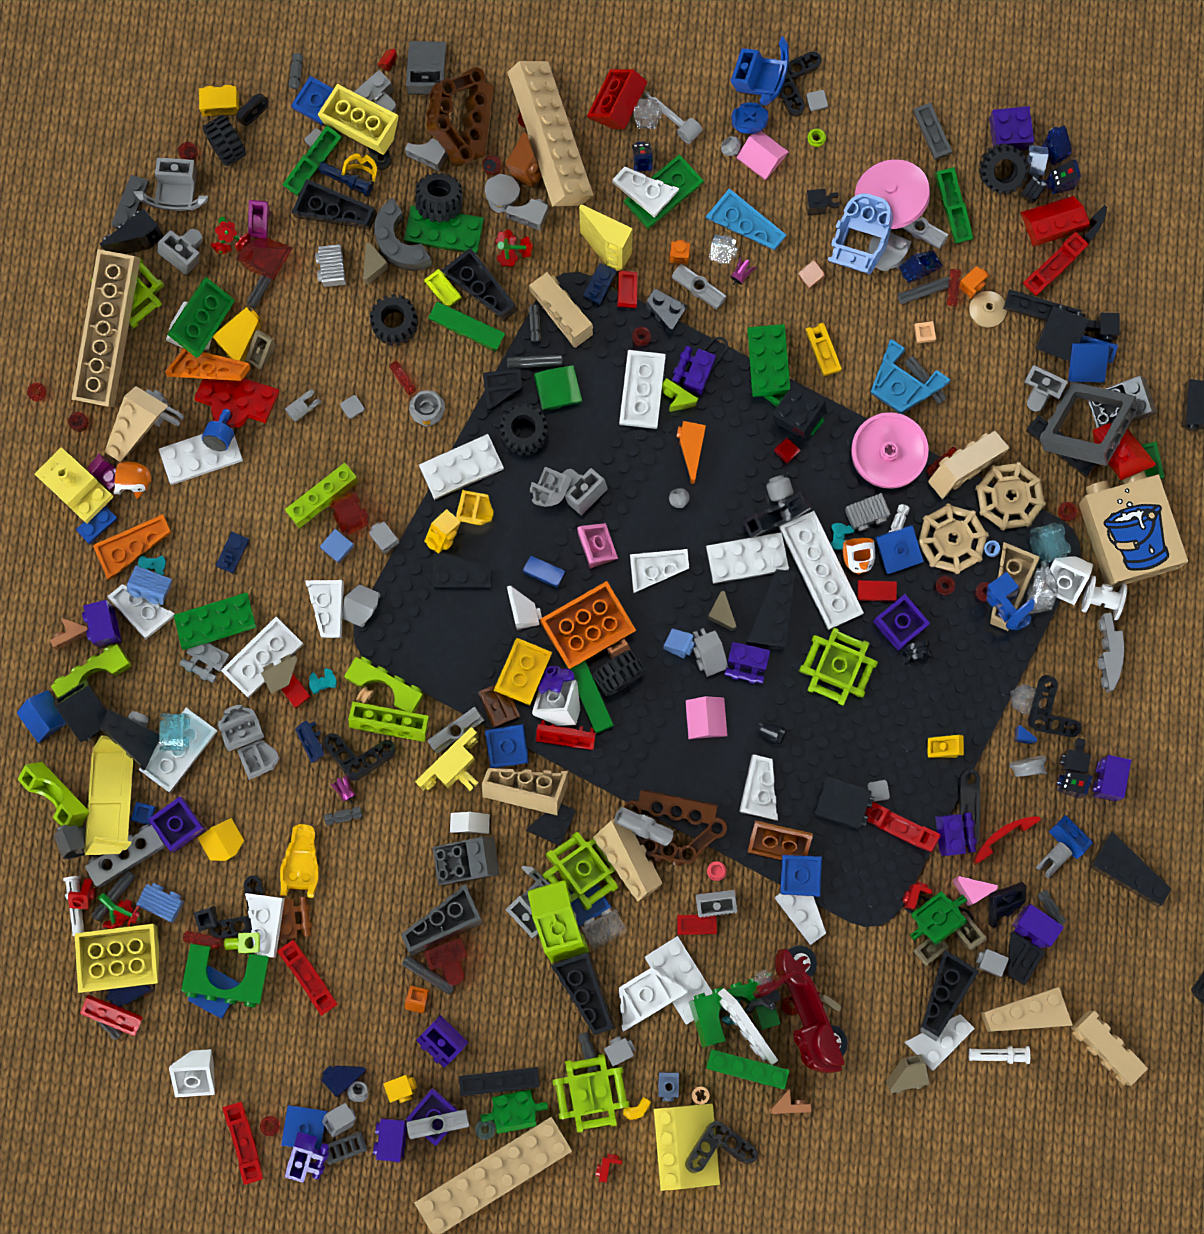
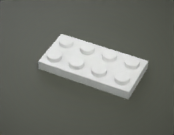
[619,350,666,429]
[159,429,243,485]
[419,434,504,500]
[706,532,789,584]
[221,617,303,698]
[139,708,218,793]
[644,936,712,1025]
[718,988,778,1065]

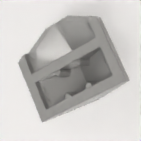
[342,584,381,627]
[237,739,279,780]

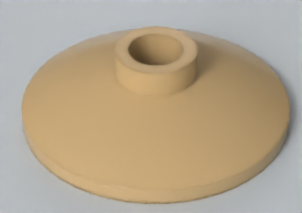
[969,291,1007,328]

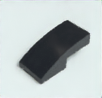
[1083,204,1107,244]

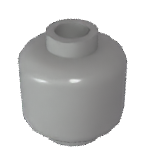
[766,475,794,504]

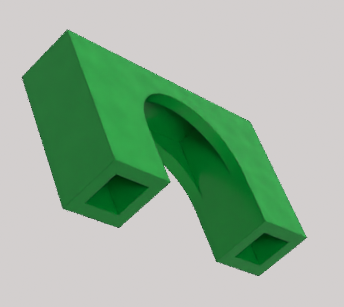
[181,944,270,1008]
[689,976,780,1048]
[705,1049,789,1090]

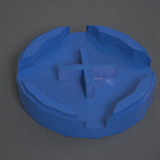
[731,102,768,134]

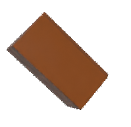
[748,820,813,860]

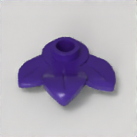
[538,666,575,694]

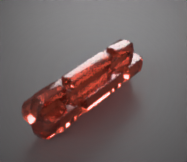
[946,269,961,306]
[390,361,416,395]
[926,447,957,477]
[183,931,221,949]

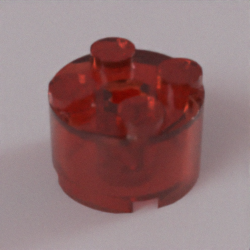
[329,492,369,537]

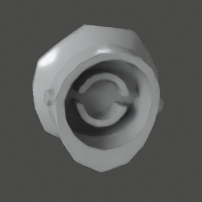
[485,174,520,213]
[409,390,445,427]
[1010,755,1047,777]

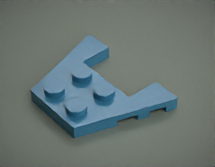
[871,339,950,414]

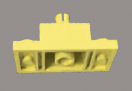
[35,447,114,523]
[415,727,479,791]

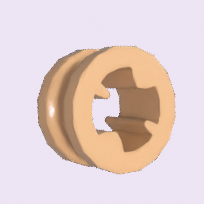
[356,686,374,704]
[692,1086,710,1105]

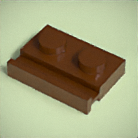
[478,685,520,728]

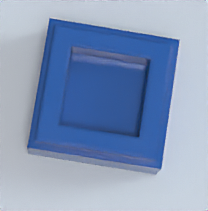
[131,802,156,826]

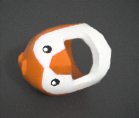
[114,461,151,499]
[843,538,875,575]

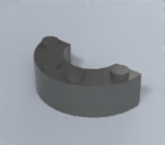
[374,198,432,271]
[53,825,86,860]

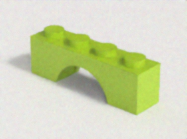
[51,644,132,697]
[344,657,424,713]
[17,762,89,827]

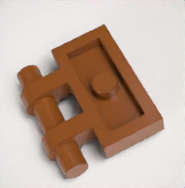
[279,897,312,941]

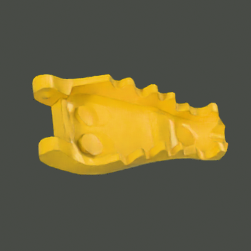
[280,824,319,898]

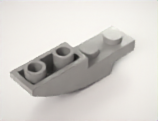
[1098,613,1124,693]

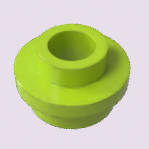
[807,129,826,147]

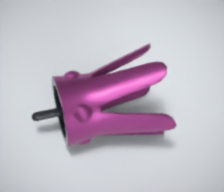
[730,257,756,285]
[330,776,356,804]

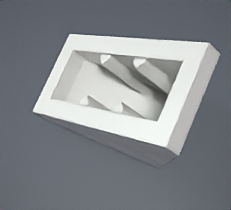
[450,812,490,834]

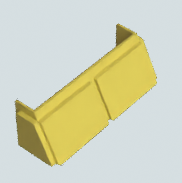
[84,736,133,855]

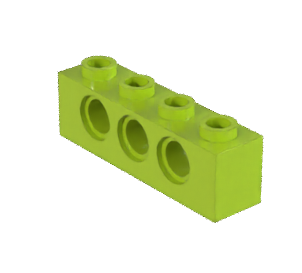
[285,463,359,528]
[348,701,429,742]

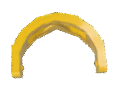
[342,153,377,182]

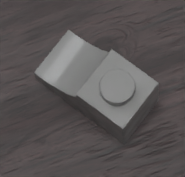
[405,138,448,171]
[505,199,549,231]

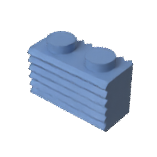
[127,566,172,605]
[136,883,184,923]

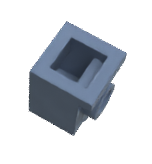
[1026,145,1048,176]
[658,1073,679,1101]

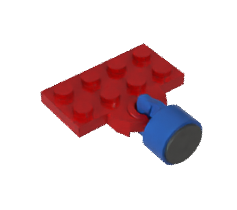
[194,378,279,452]

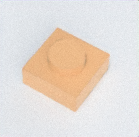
[914,321,936,344]

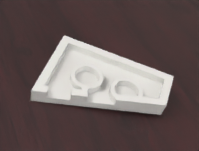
[612,167,679,218]
[630,549,689,593]
[305,580,344,638]
[108,584,175,640]
[739,754,778,821]
[245,893,285,957]
[774,893,826,945]
[904,1014,975,1071]

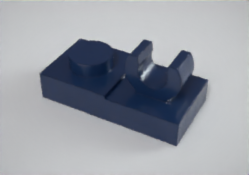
[583,263,616,305]
[215,532,250,574]
[295,721,325,763]

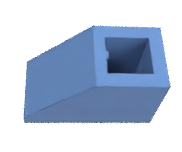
[663,629,695,659]

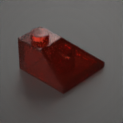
[236,238,293,280]

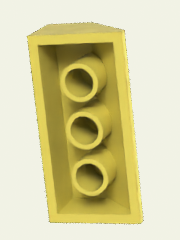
[318,84,399,155]

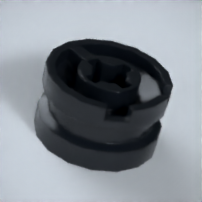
[1021,174,1048,204]
[903,641,933,663]

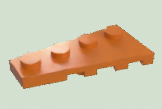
[165,348,251,381]
[93,514,172,580]

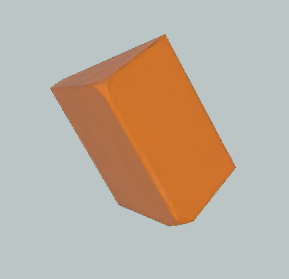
[405,985,429,1013]

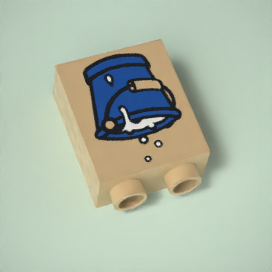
[1079,471,1188,588]

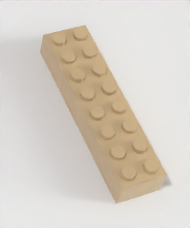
[507,61,593,206]
[72,249,141,407]
[414,1116,573,1234]

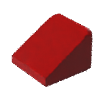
[377,48,398,72]
[774,438,801,464]

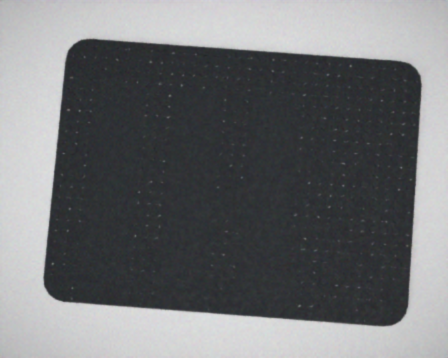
[353,272,1081,927]

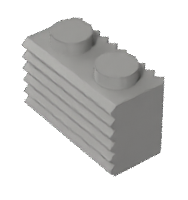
[315,244,346,287]
[845,493,890,532]
[696,890,737,918]

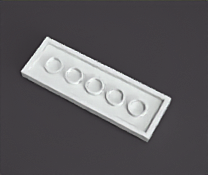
[779,511,864,630]

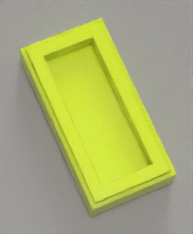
[424,269,462,307]

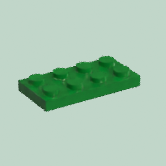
[623,154,704,229]
[404,205,484,255]
[167,277,235,358]
[747,324,790,397]
[174,592,257,650]

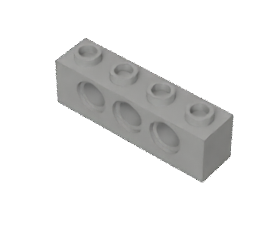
[85,824,167,888]

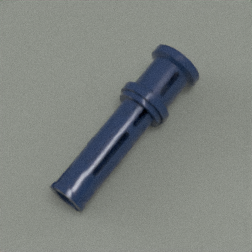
[318,161,374,197]

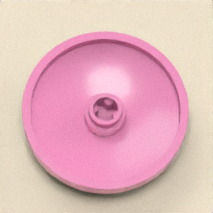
[855,160,930,229]
[851,413,928,488]

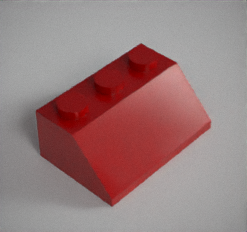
[587,69,648,129]
[1021,196,1090,247]
[1092,423,1156,480]

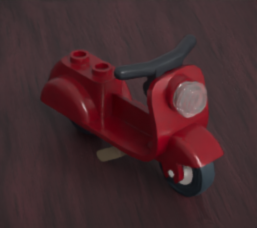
[745,945,848,1073]

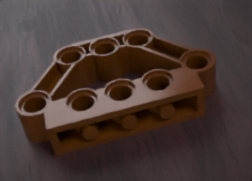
[426,67,494,167]
[624,789,728,866]

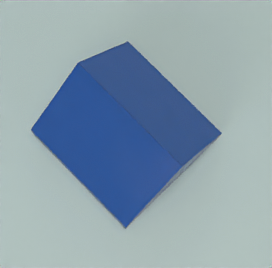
[17,690,67,744]

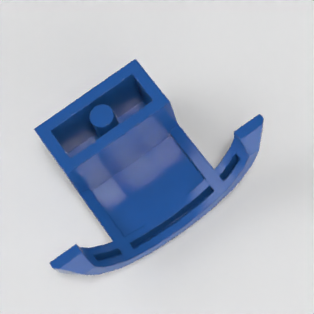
[731,36,789,105]
[986,572,1035,630]

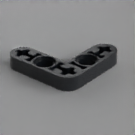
[779,51,822,117]
[1028,675,1082,737]
[324,733,396,781]
[210,876,265,939]
[685,1121,758,1173]

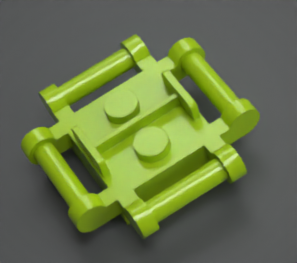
[88,257,164,329]
[799,628,878,706]
[542,832,618,911]
[552,1054,630,1133]

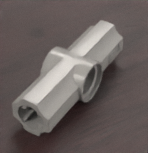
[902,217,948,249]
[672,264,726,310]
[428,707,485,754]
[615,807,673,846]
[407,1109,470,1139]

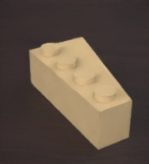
[529,272,593,348]
[105,386,168,462]
[928,431,1009,499]
[990,542,1040,631]
[482,768,568,815]
[593,818,663,901]
[981,987,1072,1032]
[1071,1010,1148,1086]

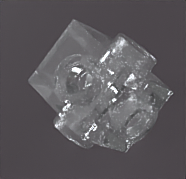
[634,99,662,129]
[708,234,738,264]
[1010,684,1042,715]

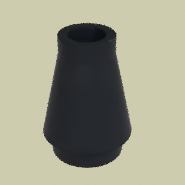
[756,722,786,745]

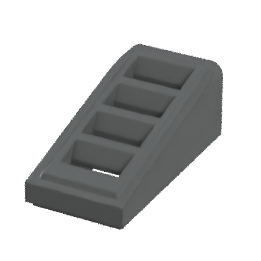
[327,1131,368,1165]

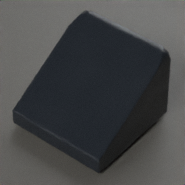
[193,906,218,932]

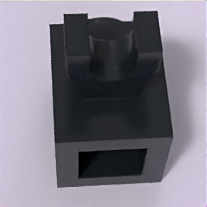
[805,189,840,216]
[1085,312,1120,342]
[1059,738,1091,774]

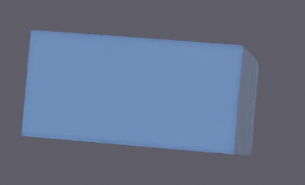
[319,529,354,564]

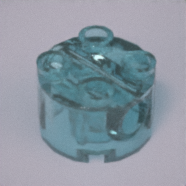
[1030,522,1071,565]
[159,713,190,752]

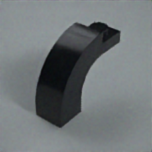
[743,491,812,538]

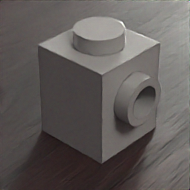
[369,522,399,554]
[976,949,1009,977]
[604,1036,635,1066]
[322,1103,356,1138]

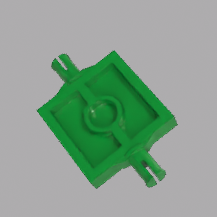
[910,891,967,946]
[480,1090,548,1134]

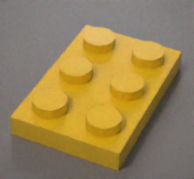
[494,638,552,705]

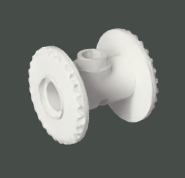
[1081,575,1127,620]

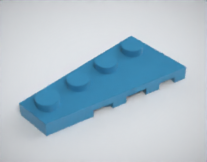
[705,188,786,251]

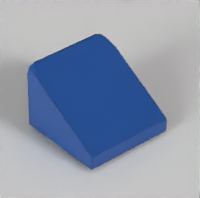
[1014,725,1037,744]

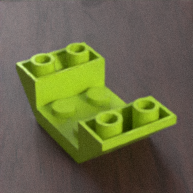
[528,880,589,963]

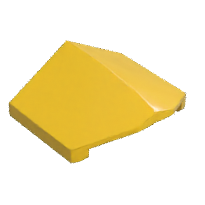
[456,490,494,525]
[198,818,245,861]

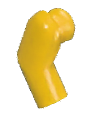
[623,1097,651,1120]

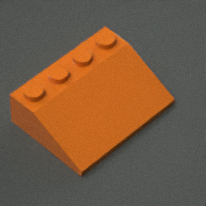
[540,581,636,669]

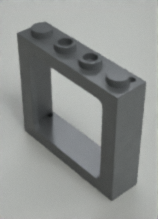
[1040,382,1138,466]

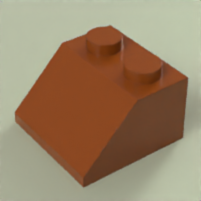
[506,132,542,188]

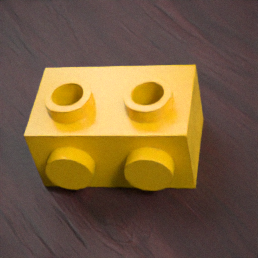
[199,85,239,116]
[424,509,461,554]
[383,1075,417,1103]

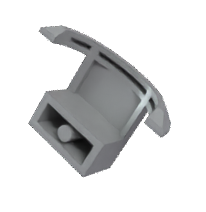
[134,158,208,211]
[505,866,576,938]

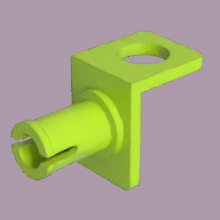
[224,933,260,954]

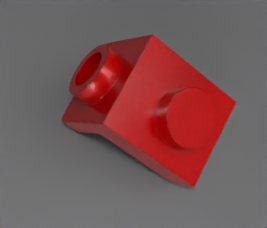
[68,879,96,910]
[902,882,932,910]
[595,1153,622,1183]

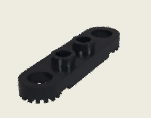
[959,769,981,847]

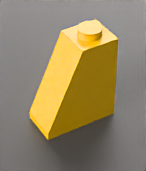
[212,307,261,362]

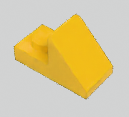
[928,735,964,758]

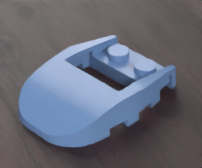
[828,193,893,275]

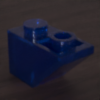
[1042,125,1072,165]

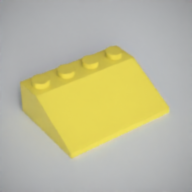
[579,204,633,272]
[75,924,159,993]
[654,1103,720,1191]

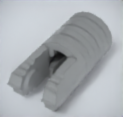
[285,388,321,422]
[1036,842,1073,878]

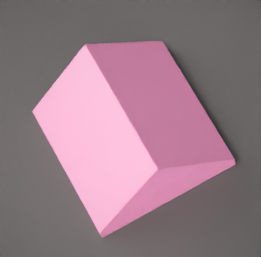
[737,131,789,180]
[577,523,618,569]
[686,696,727,739]
[953,876,998,906]

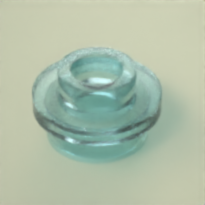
[475,1121,495,1140]

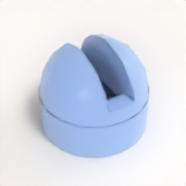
[984,541,1000,557]

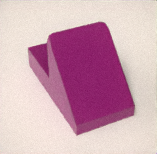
[248,200,271,238]
[87,453,116,492]

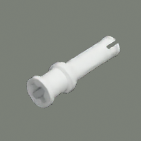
[63,876,84,936]
[969,1046,1030,1064]

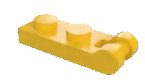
[805,323,842,377]

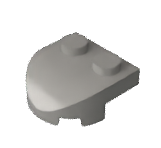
[867,232,911,271]
[530,467,572,507]
[218,705,264,752]

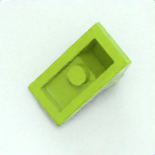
[662,378,698,412]

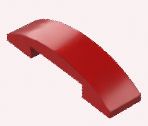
[1022,232,1089,296]
[866,802,941,852]
[973,816,1041,865]
[277,939,338,1016]
[222,1101,264,1185]

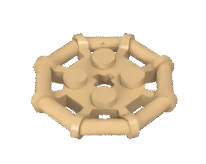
[975,462,1046,531]
[917,504,989,574]

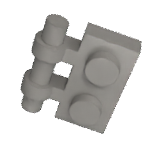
[180,643,230,683]

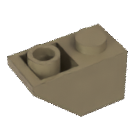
[261,654,297,694]
[886,1054,929,1093]

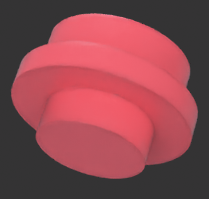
[707,861,726,881]

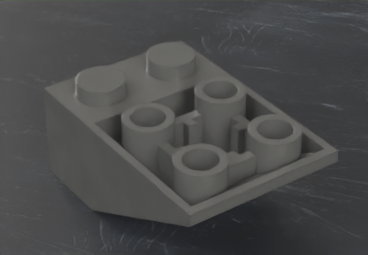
[406,41,446,95]
[1088,376,1157,428]
[433,837,500,886]

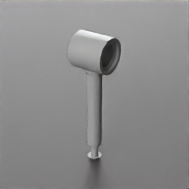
[644,92,703,144]

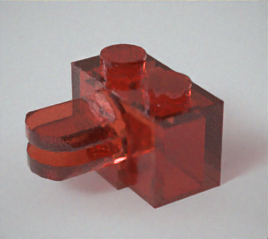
[424,937,468,985]

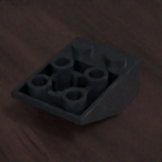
[100,208,164,254]

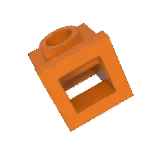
[669,240,690,265]
[958,266,989,299]

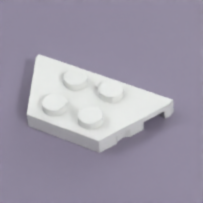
[619,967,688,1031]

